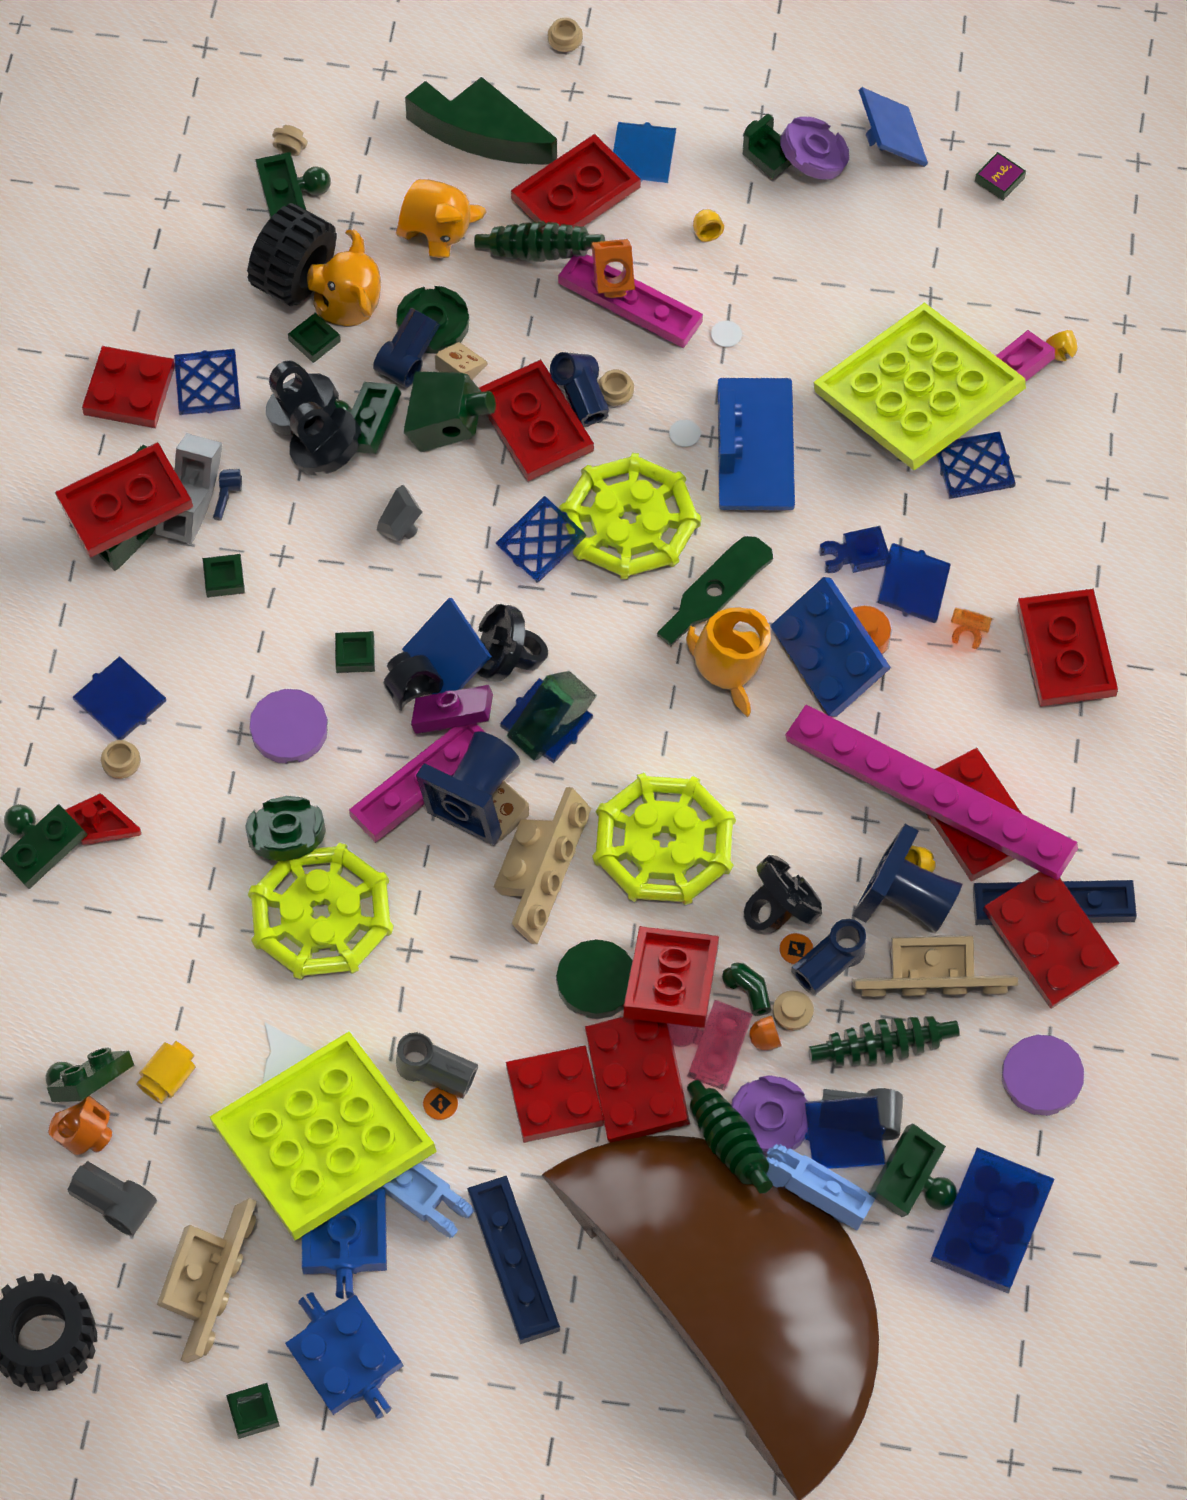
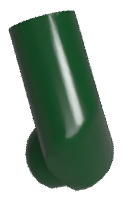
[722,962,772,1016]

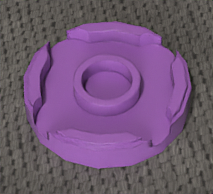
[780,117,849,179]
[249,689,328,764]
[1002,1035,1084,1116]
[731,1075,812,1157]

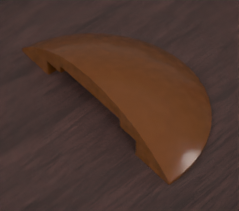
[542,1135,879,1500]

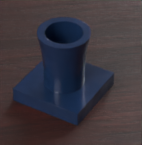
[416,731,520,845]
[852,823,963,933]

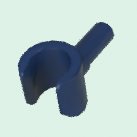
[213,469,242,521]

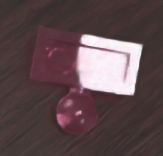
[668,1000,753,1091]

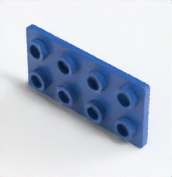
[718,378,795,510]

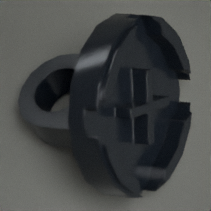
[266,360,339,435]
[289,402,361,476]
[477,604,548,682]
[744,855,823,934]

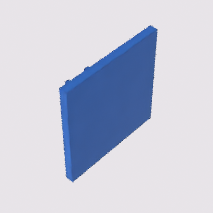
[858,87,928,167]
[402,598,492,695]

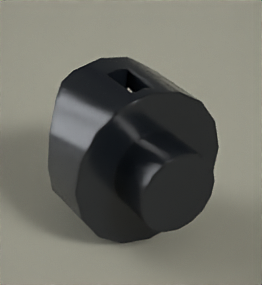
[383,652,444,711]

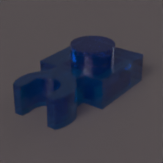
[819,526,891,573]

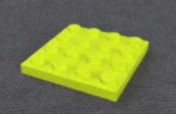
[813,302,1026,470]
[210,1031,437,1240]

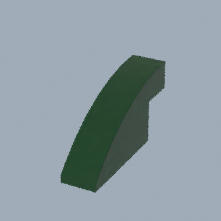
[405,77,557,165]

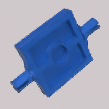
[302,1187,387,1299]
[285,1292,404,1419]

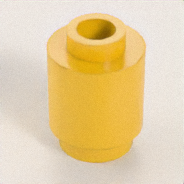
[136,1041,196,1104]

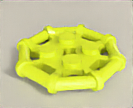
[558,453,701,580]
[592,773,736,906]
[248,843,394,979]

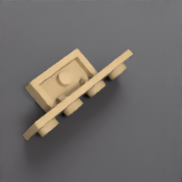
[494,787,592,944]
[852,936,1018,996]
[157,1198,257,1363]

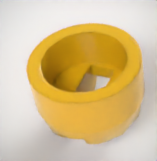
[693,209,724,242]
[1046,330,1078,361]
[905,846,936,873]

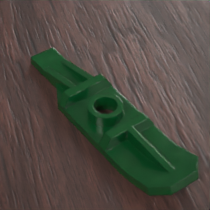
[657,536,773,646]

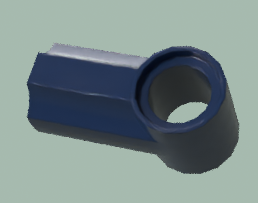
[373,308,440,388]
[550,352,609,427]
[791,919,866,995]

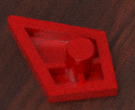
[65,793,142,845]

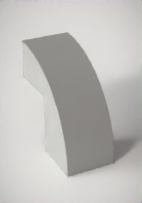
[155,433,222,544]

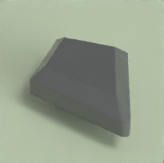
[376,485,422,541]

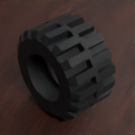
[247,203,337,306]
[0,1273,97,1391]

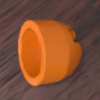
[750,1015,782,1051]

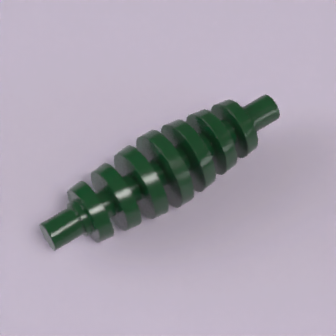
[474,221,605,262]
[809,1016,960,1067]
[687,1080,773,1194]

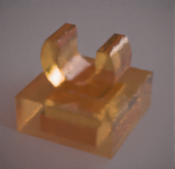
[951,607,994,649]

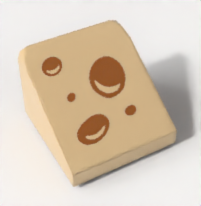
[435,342,488,380]
[492,781,529,841]

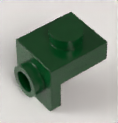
[742,113,792,179]

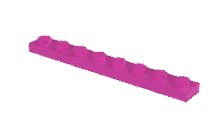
[785,705,1078,881]

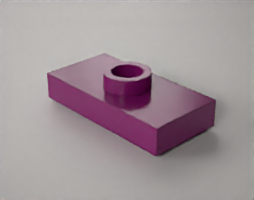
[411,685,493,734]

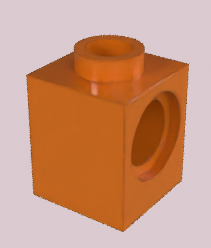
[591,239,635,298]

